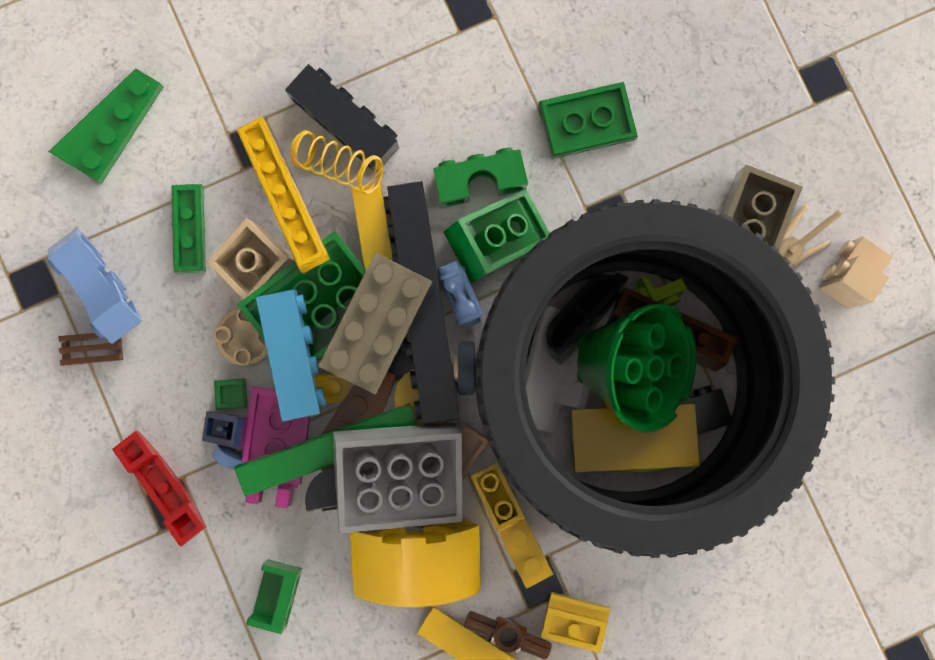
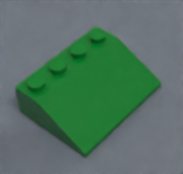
[237,231,366,361]

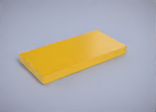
[571,404,699,472]

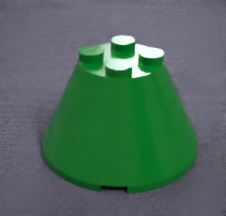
[577,304,697,432]

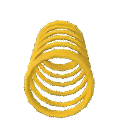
[290,131,383,194]

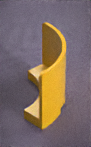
[350,519,481,607]

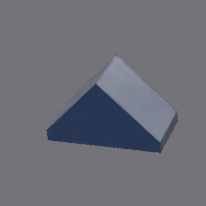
[202,411,248,448]

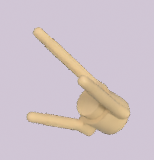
[778,204,842,267]

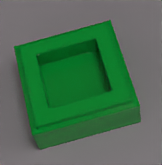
[214,378,248,410]

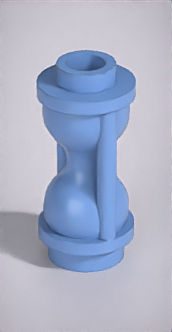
[437,260,485,328]

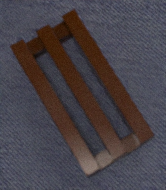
[58,333,123,366]

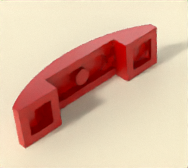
[112,431,207,547]

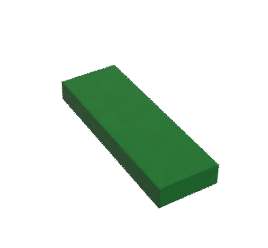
[171,184,206,274]

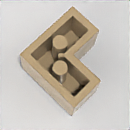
[819,236,893,309]

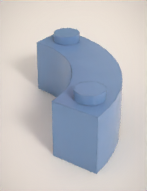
[47,227,142,344]

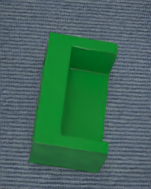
[246,559,303,634]

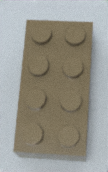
[318,253,432,395]

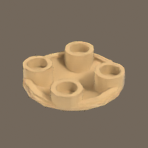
[213,308,268,366]

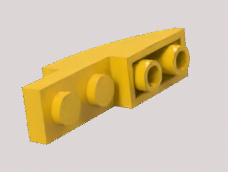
[470,463,554,589]

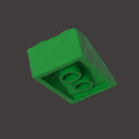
[443,189,550,284]

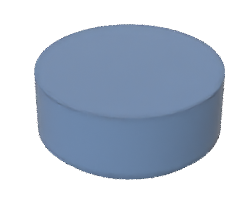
[212,444,242,470]

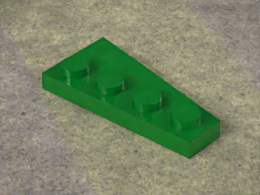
[48,69,164,184]

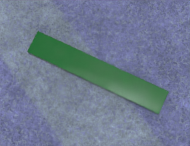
[234,403,417,497]

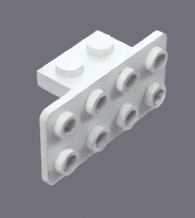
[525,306,590,433]

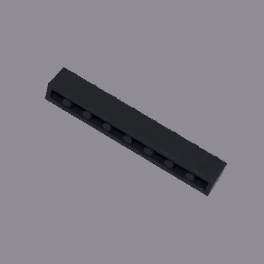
[383,181,460,425]

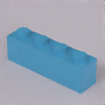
[256,290,326,422]

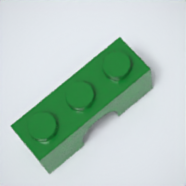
[433,147,528,209]

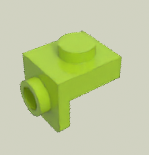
[635,275,687,306]

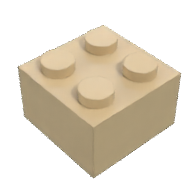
[206,218,295,299]

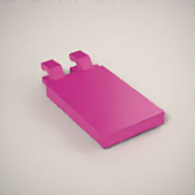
[242,387,311,508]

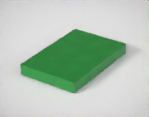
[539,82,638,159]

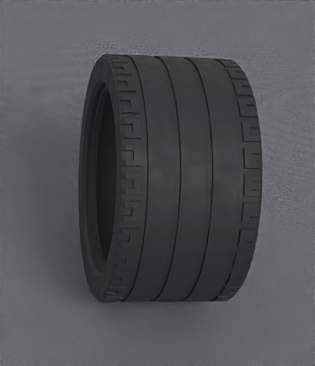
[475,199,835,558]

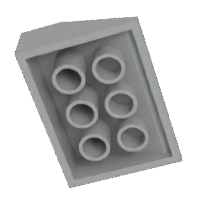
[333,423,463,533]

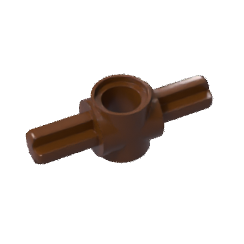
[464,611,552,660]

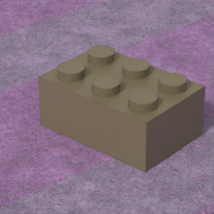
[720,164,803,253]

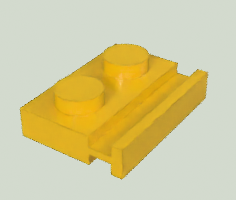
[540,592,611,653]

